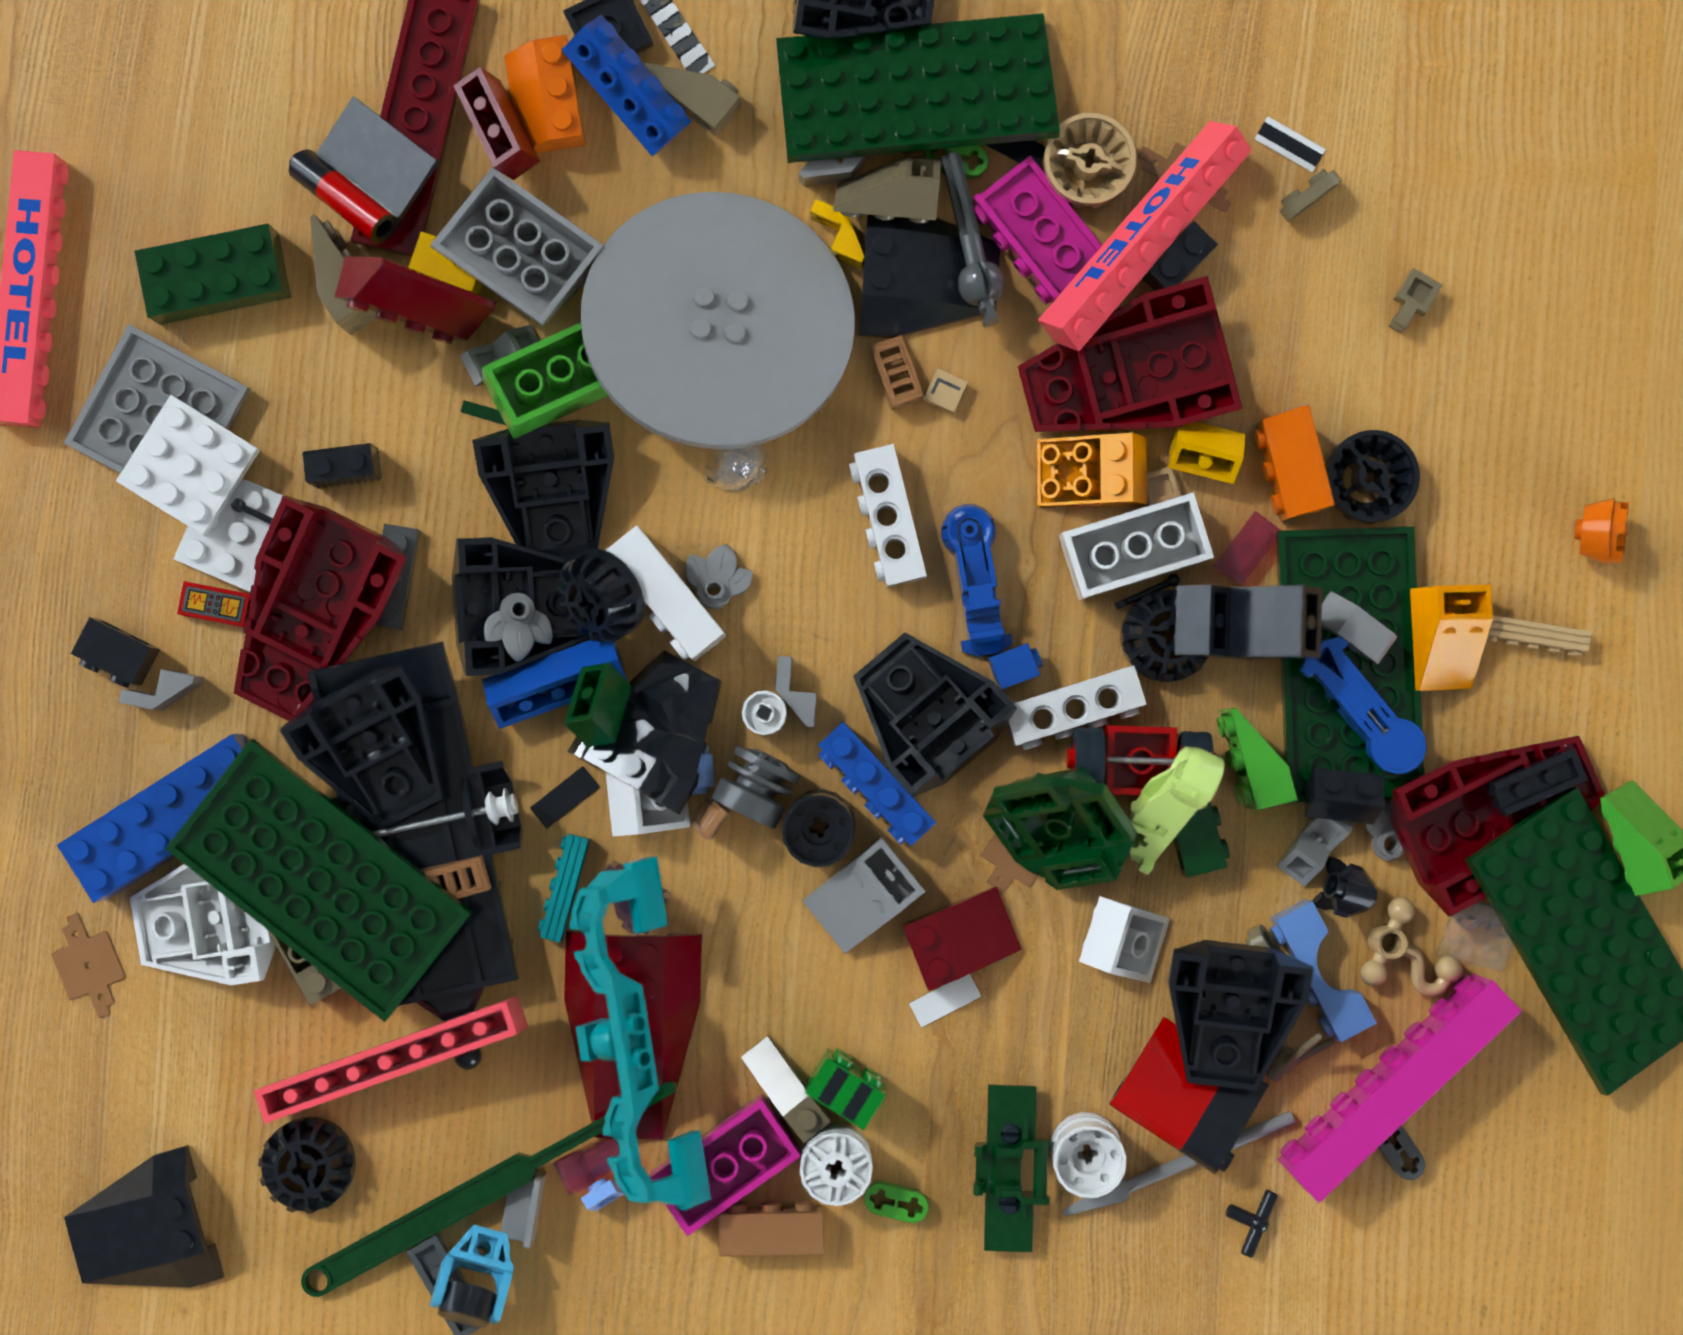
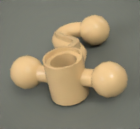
[1360,897,1463,997]

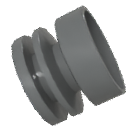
[711,745,801,829]

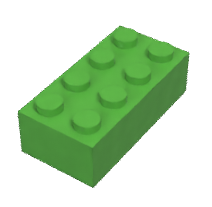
[482,323,608,439]

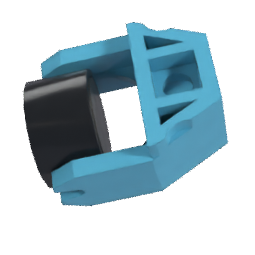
[430,1225,514,1327]

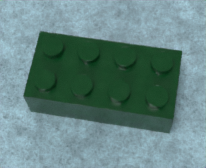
[134,223,291,325]

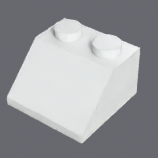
[605,772,690,836]
[1079,896,1170,983]

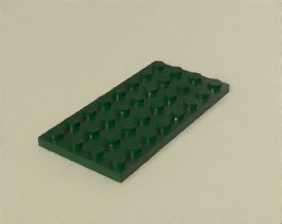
[776,13,1060,163]
[1276,527,1424,803]
[165,739,473,1022]
[1465,787,1683,1096]

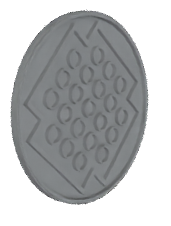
[581,192,855,450]

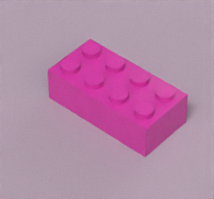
[649,1093,802,1236]

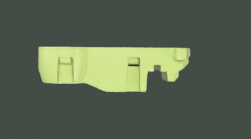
[1129,747,1224,875]

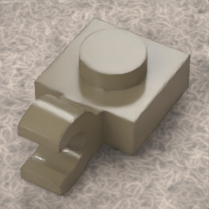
[1389,268,1442,333]

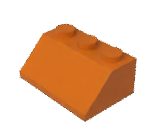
[504,35,586,153]
[1254,405,1335,522]

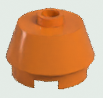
[1575,498,1629,566]

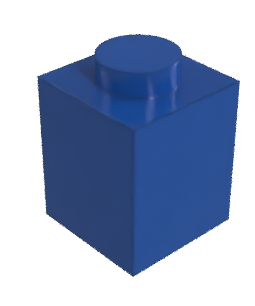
[988,643,1043,690]

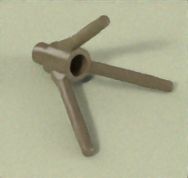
[1267,1034,1335,1082]

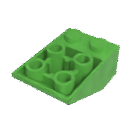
[1217,708,1297,810]
[1600,780,1683,896]

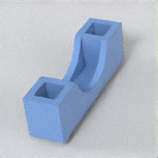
[1270,899,1377,1043]

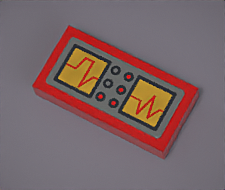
[177,581,251,627]

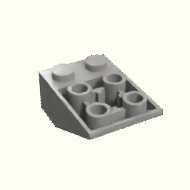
[802,837,925,954]

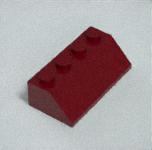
[335,256,497,344]

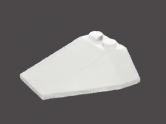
[130,864,276,985]

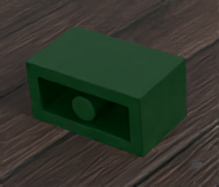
[564,662,632,747]
[1173,801,1230,878]

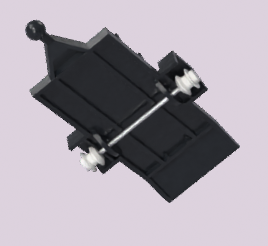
[308,641,523,1070]

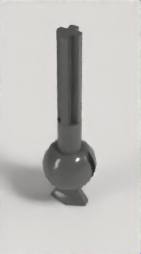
[941,152,1005,328]

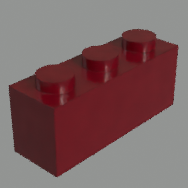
[453,67,541,180]

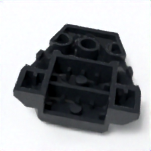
[792,0,934,40]
[567,650,722,815]

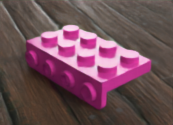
[972,155,1102,305]

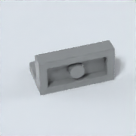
[500,1171,546,1249]

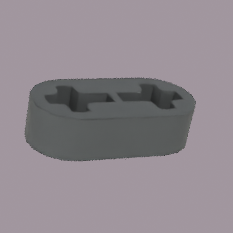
[1378,1126,1425,1180]

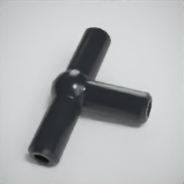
[1225,1190,1278,1258]

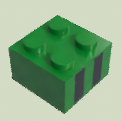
[805,1048,886,1131]

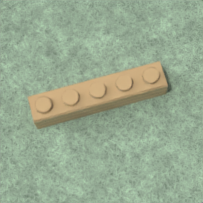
[1486,615,1592,657]

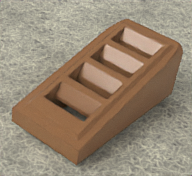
[870,335,924,410]
[692,797,730,840]
[419,855,492,899]

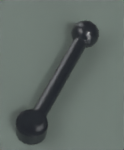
[231,498,273,524]
[1114,574,1180,610]

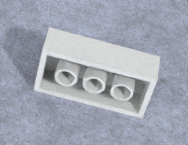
[1059,492,1214,601]
[605,525,727,661]

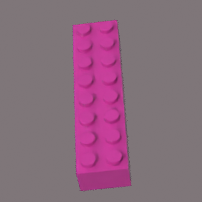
[1277,973,1522,1203]

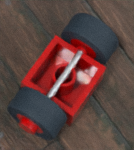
[1066,725,1217,795]

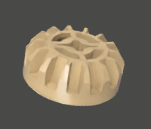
[1042,113,1136,209]

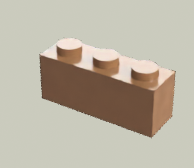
[719,1201,824,1256]

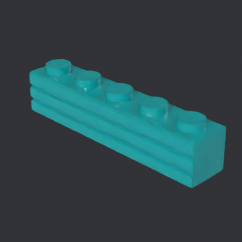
[538,833,591,943]

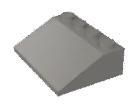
[430,167,604,326]

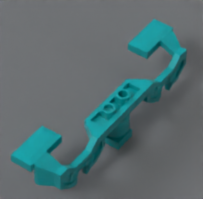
[569,856,711,1210]

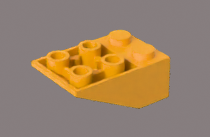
[1037,433,1147,507]
[1410,584,1493,691]

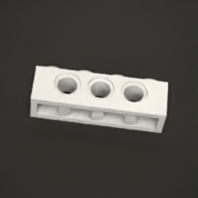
[849,444,927,588]
[1007,665,1147,750]

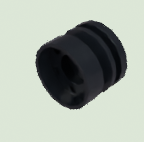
[782,789,855,867]

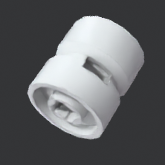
[742,690,788,735]

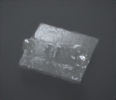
[1436,902,1514,972]

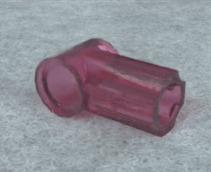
[554,1137,620,1195]

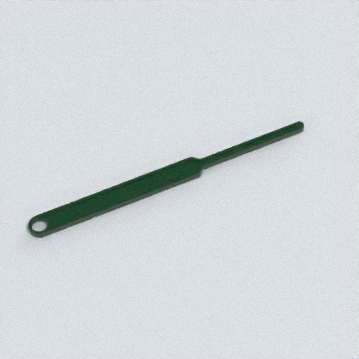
[301,1080,677,1297]

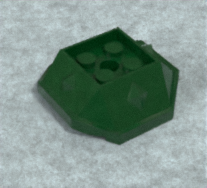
[983,767,1137,890]

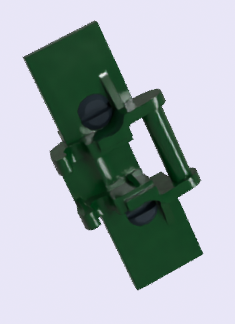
[973,1084,1052,1252]

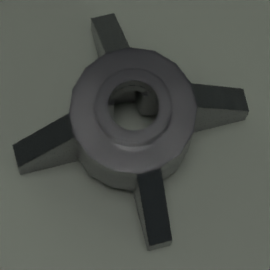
[1312,856,1377,918]

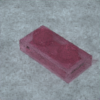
[1213,511,1282,586]

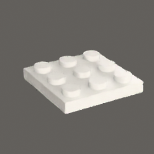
[116,395,260,536]
[174,479,283,592]

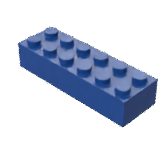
[57,734,248,903]

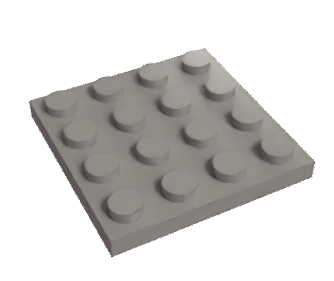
[64,324,251,473]

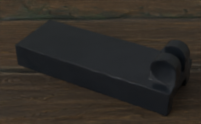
[1487,748,1587,816]

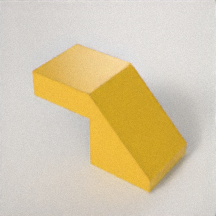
[810,199,865,270]

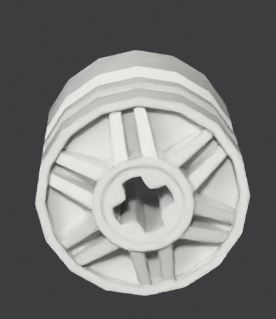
[1050,1112,1126,1198]
[800,1122,873,1206]

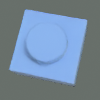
[581,1178,624,1212]

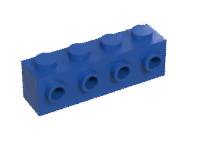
[562,15,692,156]
[482,640,628,729]
[818,722,936,846]

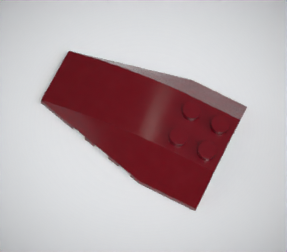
[1017,276,1243,432]
[234,495,408,721]
[1391,736,1605,916]
[564,931,702,1139]

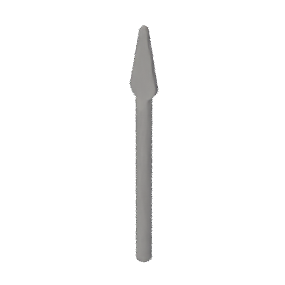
[1063,1111,1295,1216]

